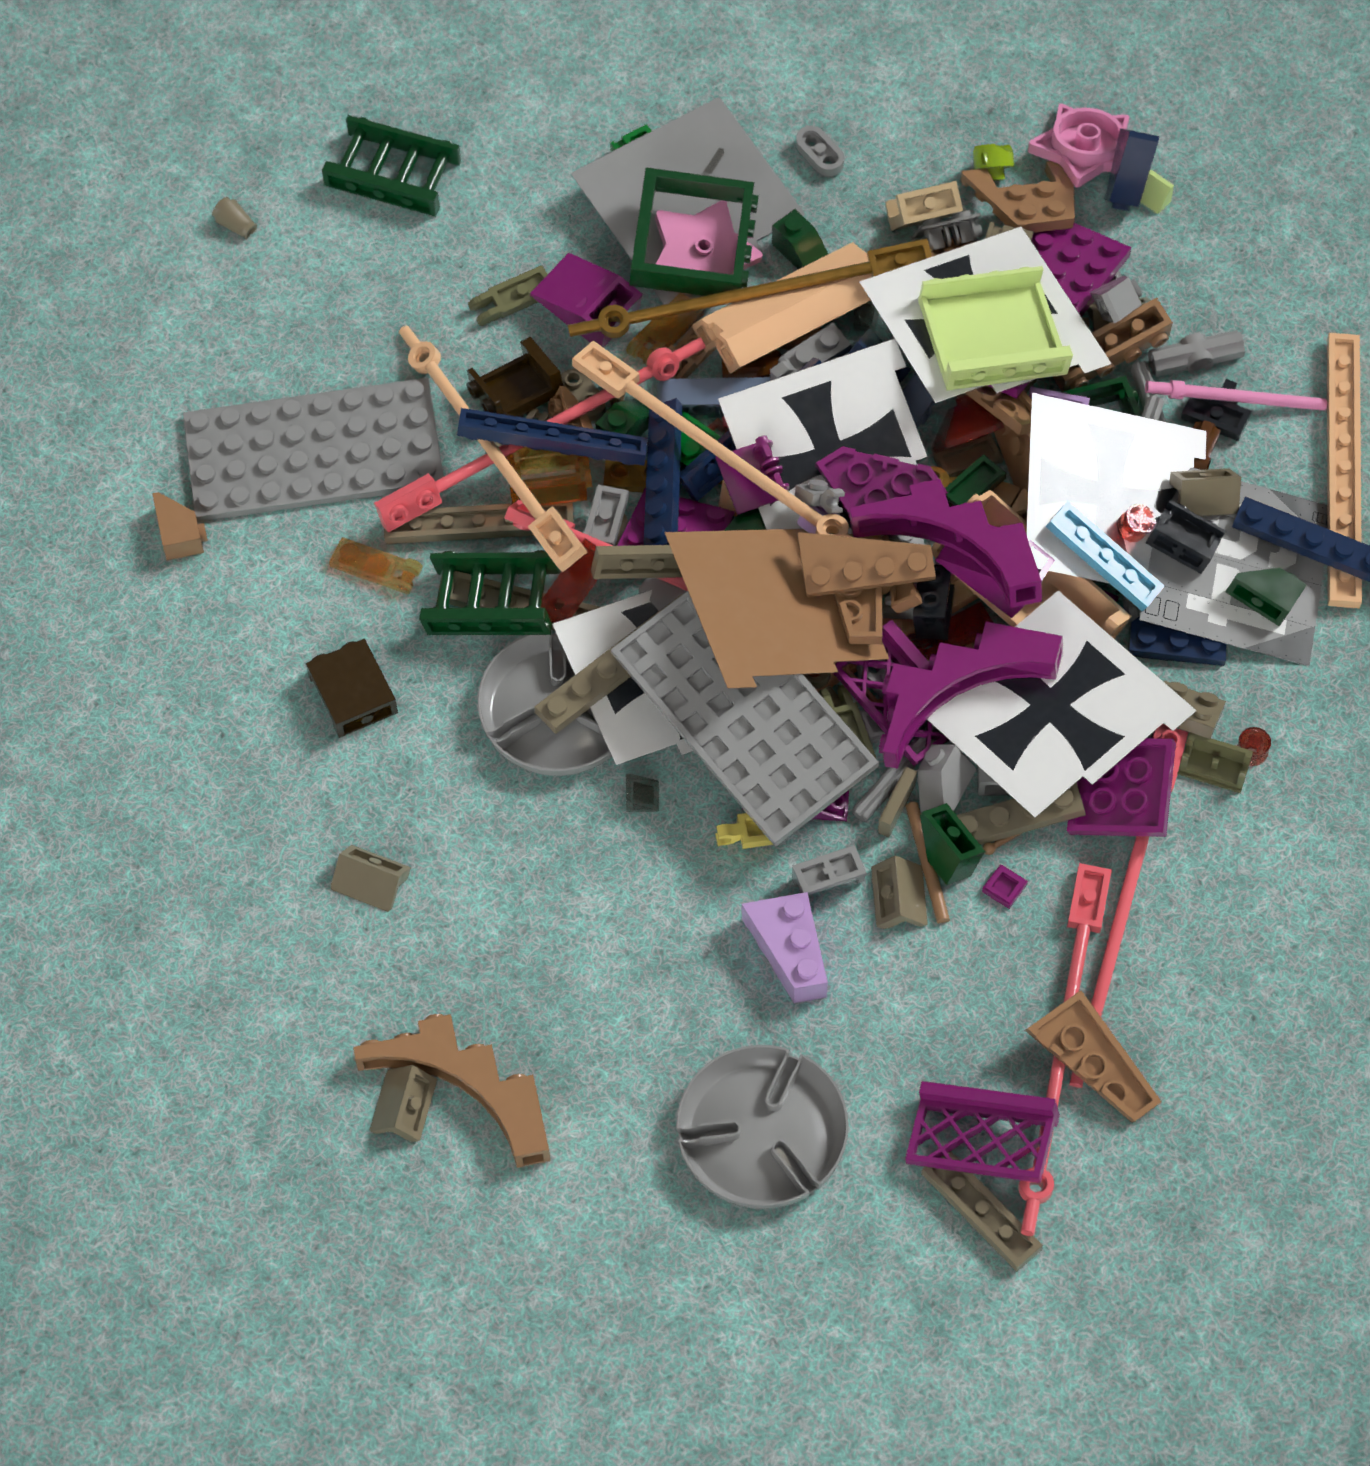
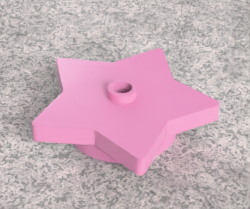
[1028,103,1129,188]
[655,200,763,275]

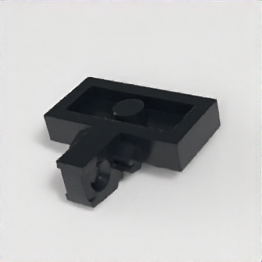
[1181,379,1252,441]

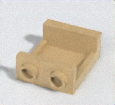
[885,181,963,231]

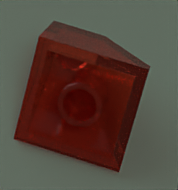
[931,395,1004,454]

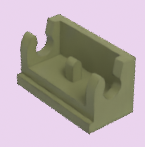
[1178,732,1253,793]

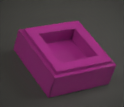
[982,864,1028,909]

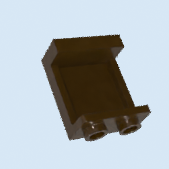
[466,336,563,417]
[306,638,398,738]

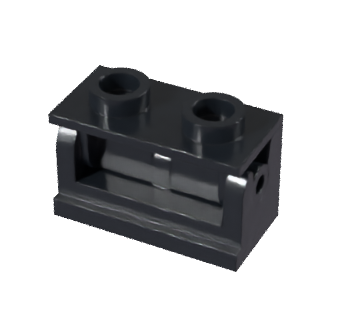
[1146,500,1226,574]
[913,564,955,640]

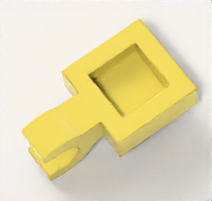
[715,813,773,849]

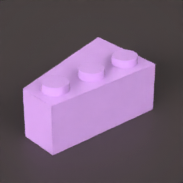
[742,892,828,1003]

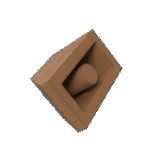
[152,492,208,560]

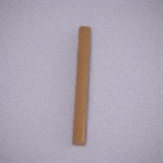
[905,802,950,924]

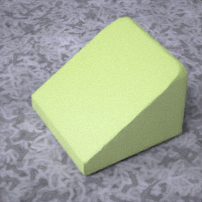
[1140,169,1174,214]

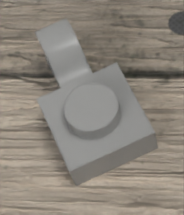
[794,480,845,514]

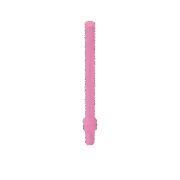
[1145,380,1327,411]

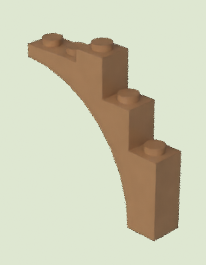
[353,1014,551,1168]

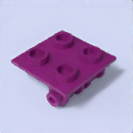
[715,435,790,515]

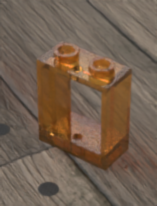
[506,447,592,506]

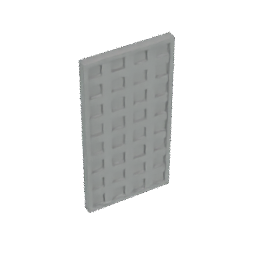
[183,377,444,522]
[611,591,879,847]

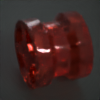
[1117,504,1156,542]
[1237,727,1271,766]

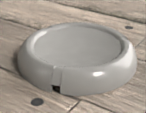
[478,631,612,776]
[676,1045,849,1209]

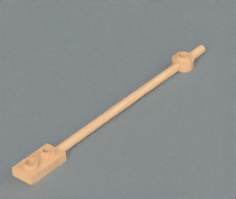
[399,326,587,572]
[572,341,852,537]

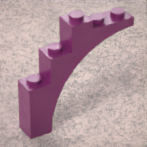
[849,479,1042,608]
[879,622,1063,769]

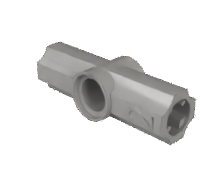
[1148,330,1245,377]

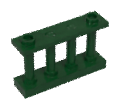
[322,115,461,217]
[419,550,561,635]

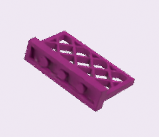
[833,620,949,767]
[905,1081,1060,1183]

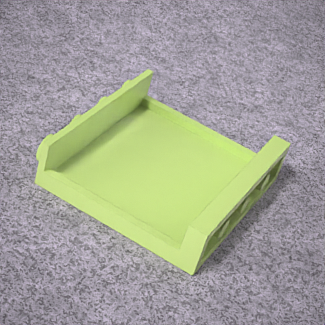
[918,266,1073,390]

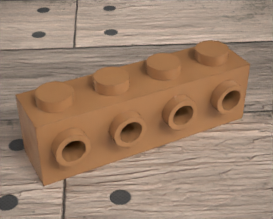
[1052,297,1173,392]

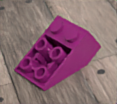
[530,252,643,348]
[935,524,1055,618]

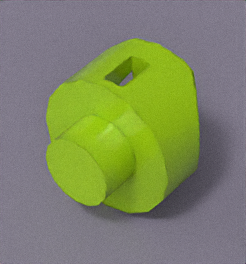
[973,143,1014,181]

